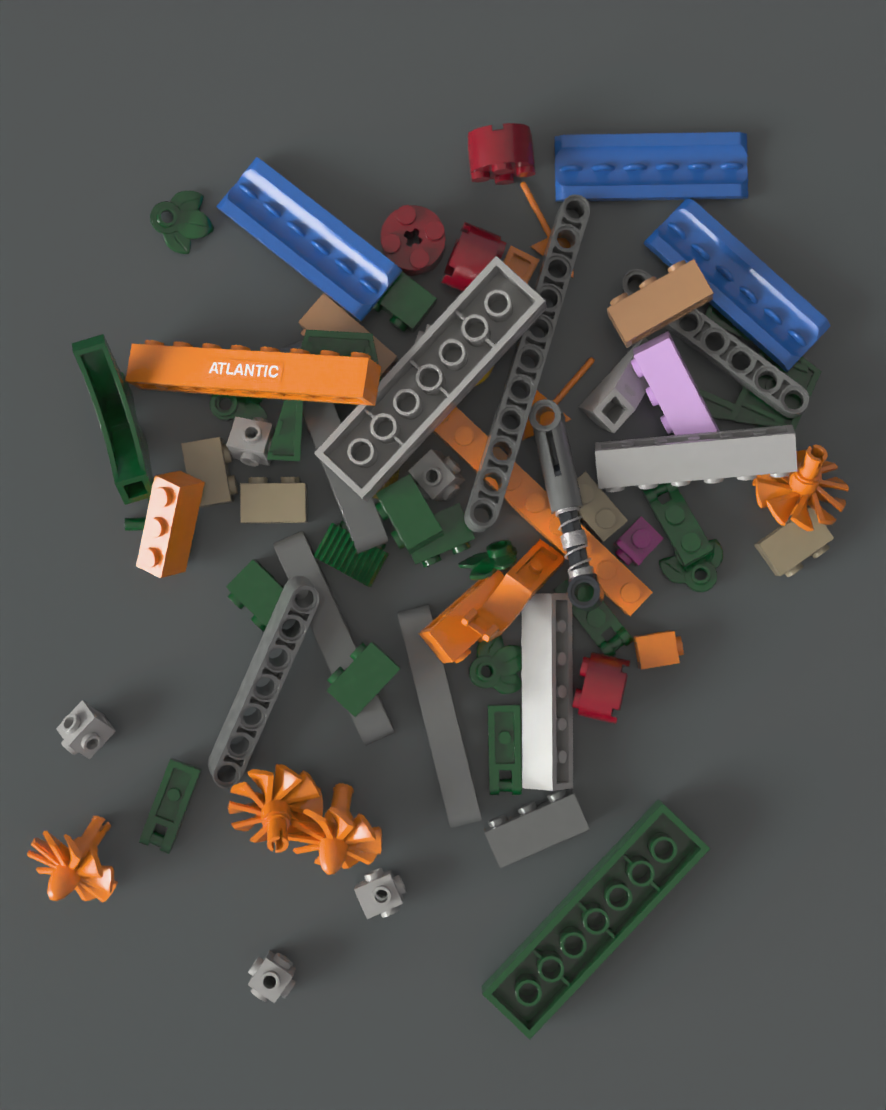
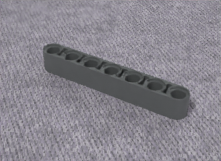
[622,269,809,418]
[278,340,389,554]
[273,530,395,746]
[207,576,320,789]
[397,604,482,828]

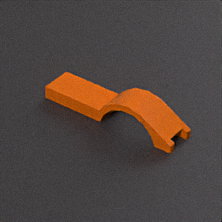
[461,539,566,642]

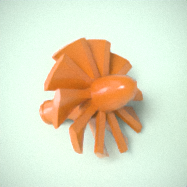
[752,445,849,531]
[228,764,323,853]
[287,783,382,875]
[27,816,118,902]

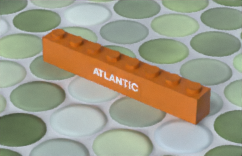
[125,340,381,406]

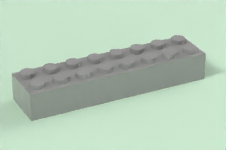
[314,256,547,502]

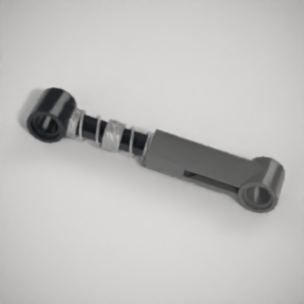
[529,399,604,611]

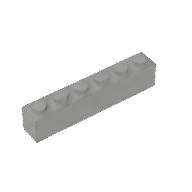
[595,425,798,492]
[521,593,573,791]

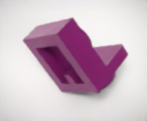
[613,516,664,566]

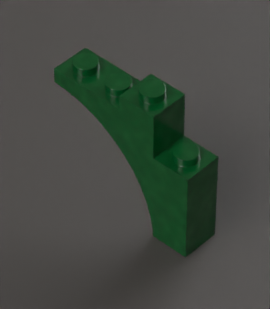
[72,334,154,505]

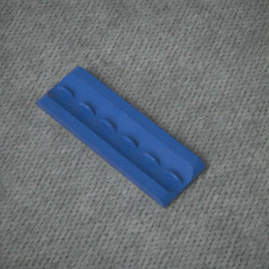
[554,132,748,202]
[216,157,402,322]
[643,199,831,372]

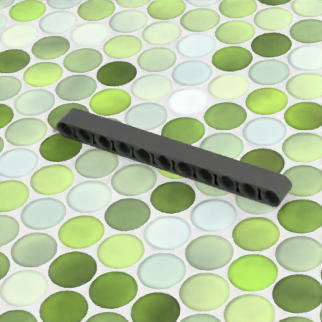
[464,194,590,533]

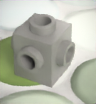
[226,417,275,467]
[408,449,465,501]
[56,700,116,760]
[354,868,407,919]
[248,951,296,1004]

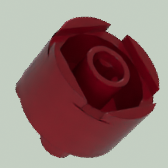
[468,123,536,185]
[380,205,446,276]
[441,222,507,291]
[572,652,631,724]

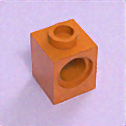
[633,630,684,669]

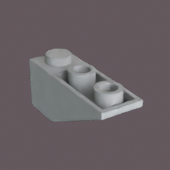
[579,338,649,433]

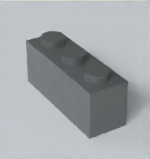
[484,789,590,869]

